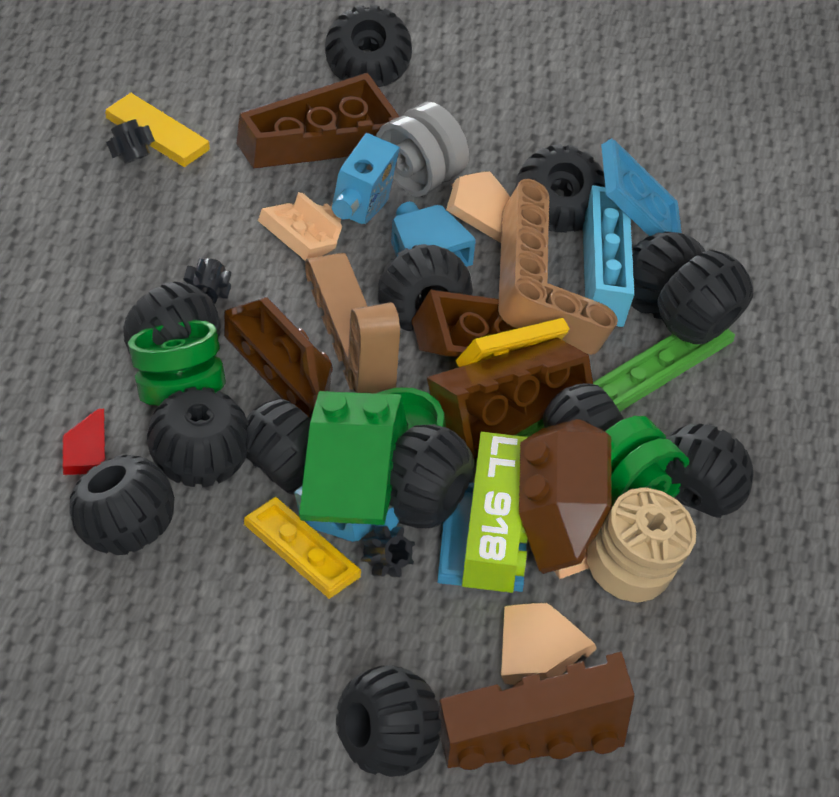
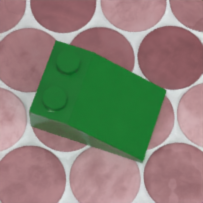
[299,391,408,525]

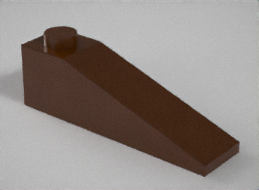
[411,290,517,357]

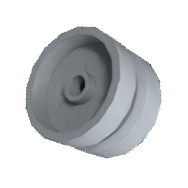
[376,101,469,197]

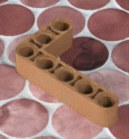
[498,179,618,354]
[305,252,400,394]

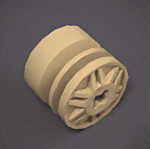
[587,487,696,603]

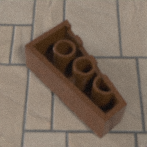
[236,73,400,169]
[427,338,593,459]
[438,651,635,770]

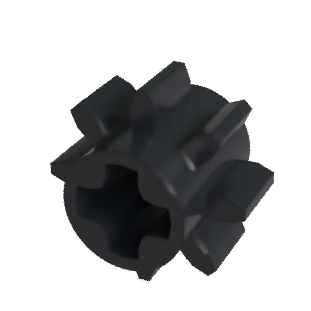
[106,119,155,164]
[183,258,232,304]
[361,526,415,577]

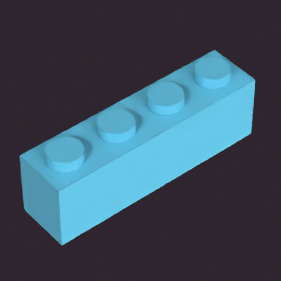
[583,185,634,327]

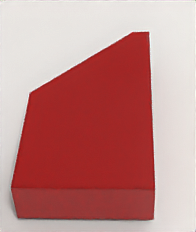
[63,408,105,475]

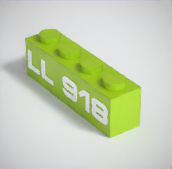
[462,431,528,593]

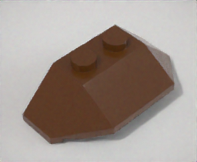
[224,297,333,419]
[519,419,611,574]

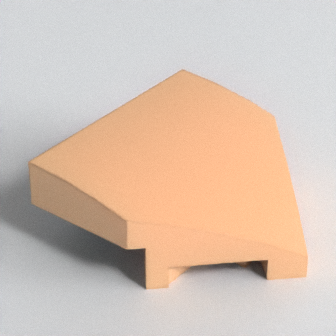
[446,171,510,243]
[258,192,342,261]
[501,603,597,685]

